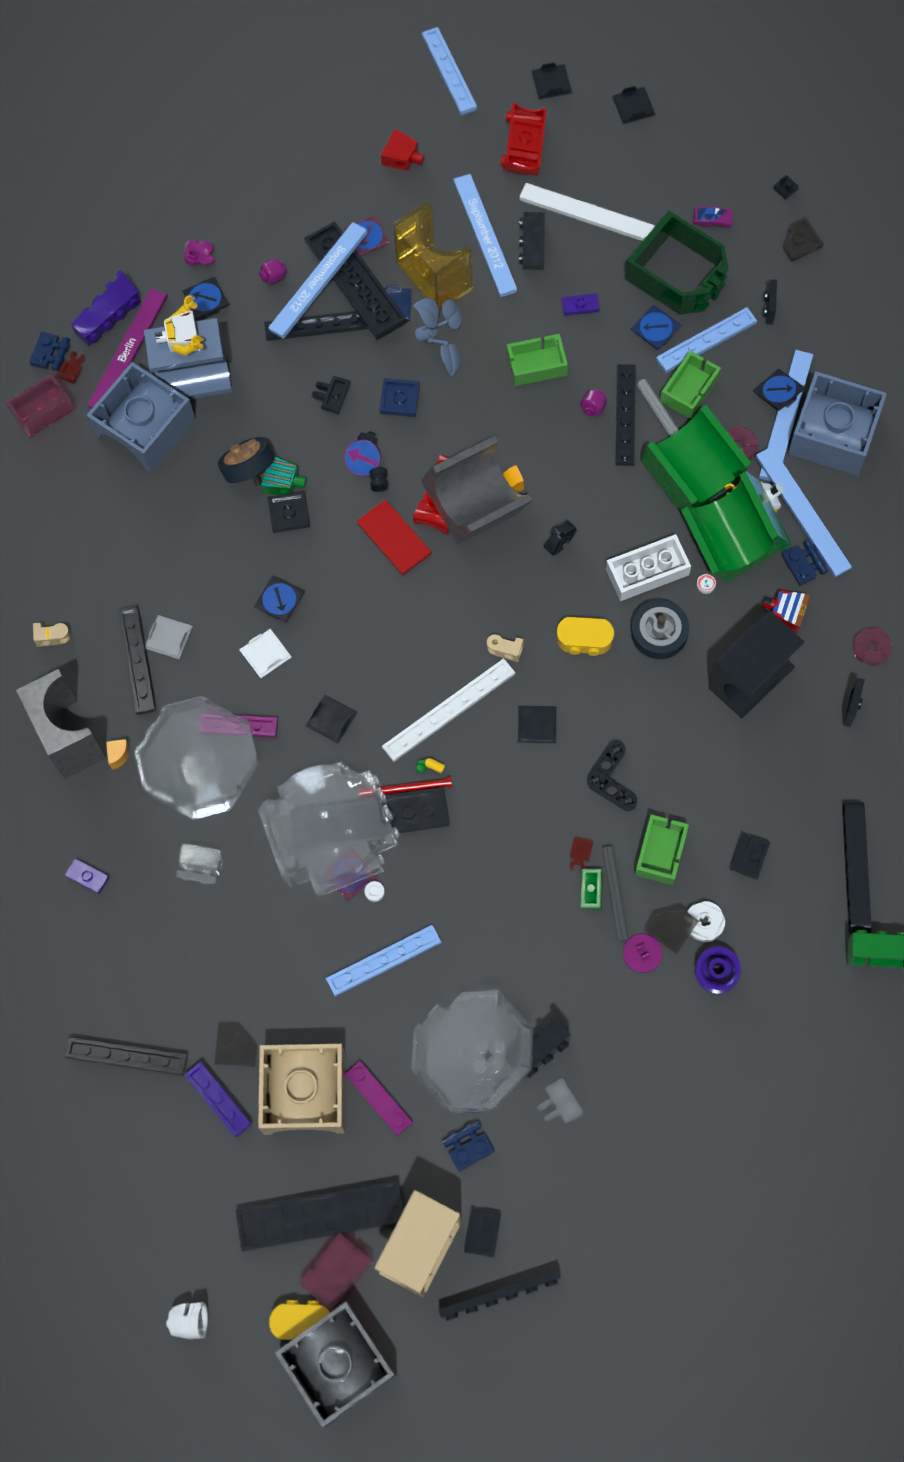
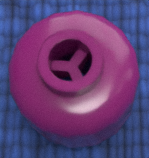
[259,258,286,285]
[581,389,607,417]

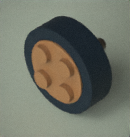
[218,437,275,486]

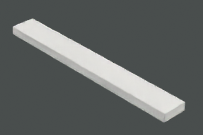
[520,183,655,241]
[382,658,515,762]

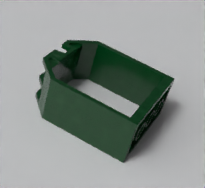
[625,210,729,315]

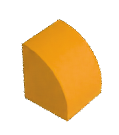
[503,465,524,492]
[106,739,129,770]

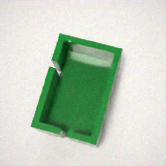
[847,930,904,968]

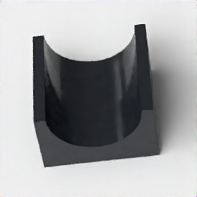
[709,611,805,719]

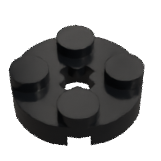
[544,520,577,556]

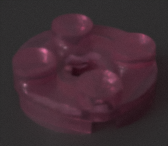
[727,425,759,460]
[853,627,892,666]

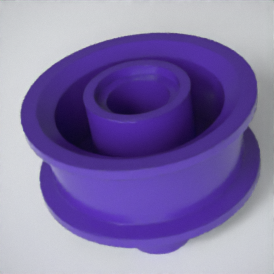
[695,947,741,994]

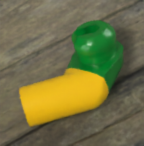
[415,758,445,774]

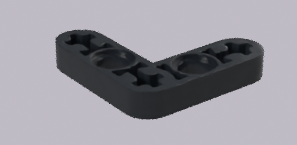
[587,741,637,811]

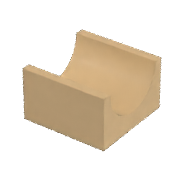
[258,1044,345,1135]
[375,1190,462,1298]

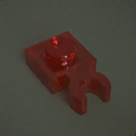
[57,351,85,384]
[570,837,594,874]

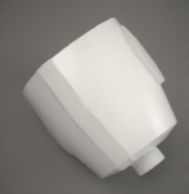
[166,1302,208,1339]

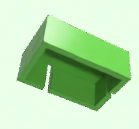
[507,334,568,386]
[660,351,721,419]
[635,814,689,886]

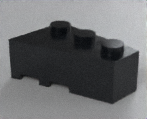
[519,212,545,270]
[508,1016,571,1079]

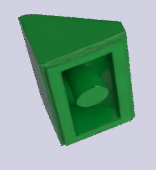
[581,869,603,911]

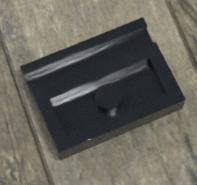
[763,279,777,325]
[730,833,770,880]
[464,1210,501,1258]

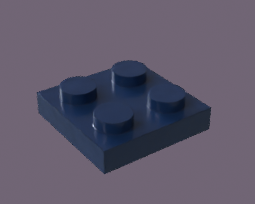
[379,378,420,417]

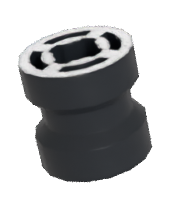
[369,467,388,492]

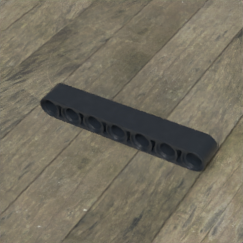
[842,802,871,934]

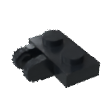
[312,375,351,415]

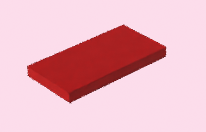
[357,499,432,576]

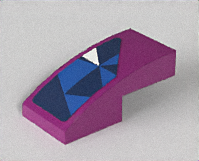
[694,206,732,229]

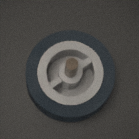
[631,600,689,659]

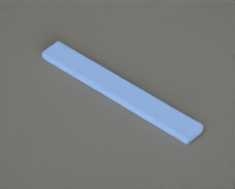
[759,350,813,481]
[755,446,852,578]

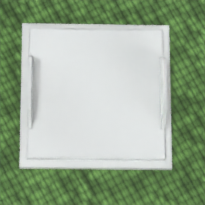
[240,629,292,678]

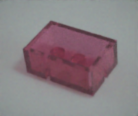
[5,373,75,439]
[299,1233,373,1311]

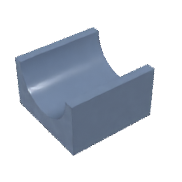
[144,318,232,399]
[86,362,196,473]
[788,371,887,476]

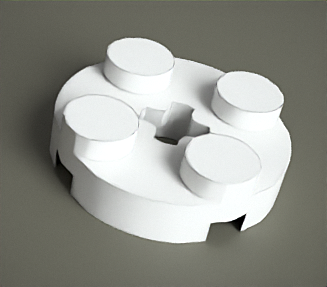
[685,901,725,942]

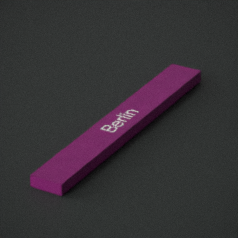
[88,288,168,409]

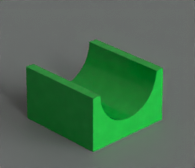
[641,405,751,518]
[681,471,792,582]

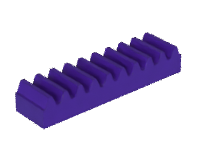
[185,1062,252,1138]

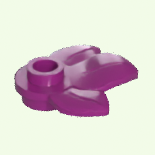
[184,239,215,266]

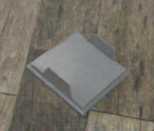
[145,615,193,660]

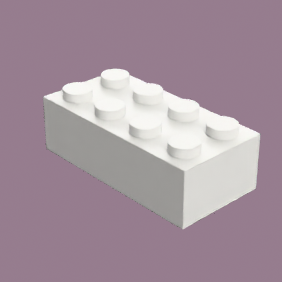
[606,534,691,601]

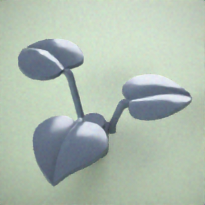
[413,298,462,377]

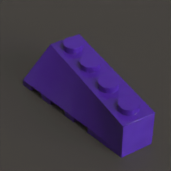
[71,270,141,346]

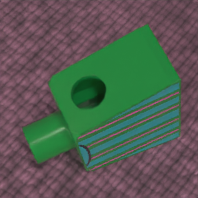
[261,457,307,495]

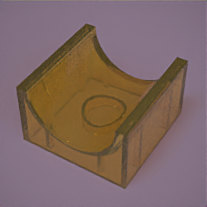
[393,201,473,312]

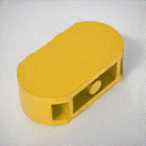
[557,617,614,656]
[269,1300,331,1340]

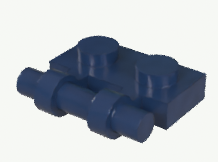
[29,331,70,371]
[781,540,828,586]
[442,1121,495,1172]

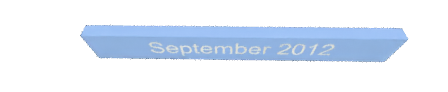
[454,174,517,297]
[268,222,367,339]

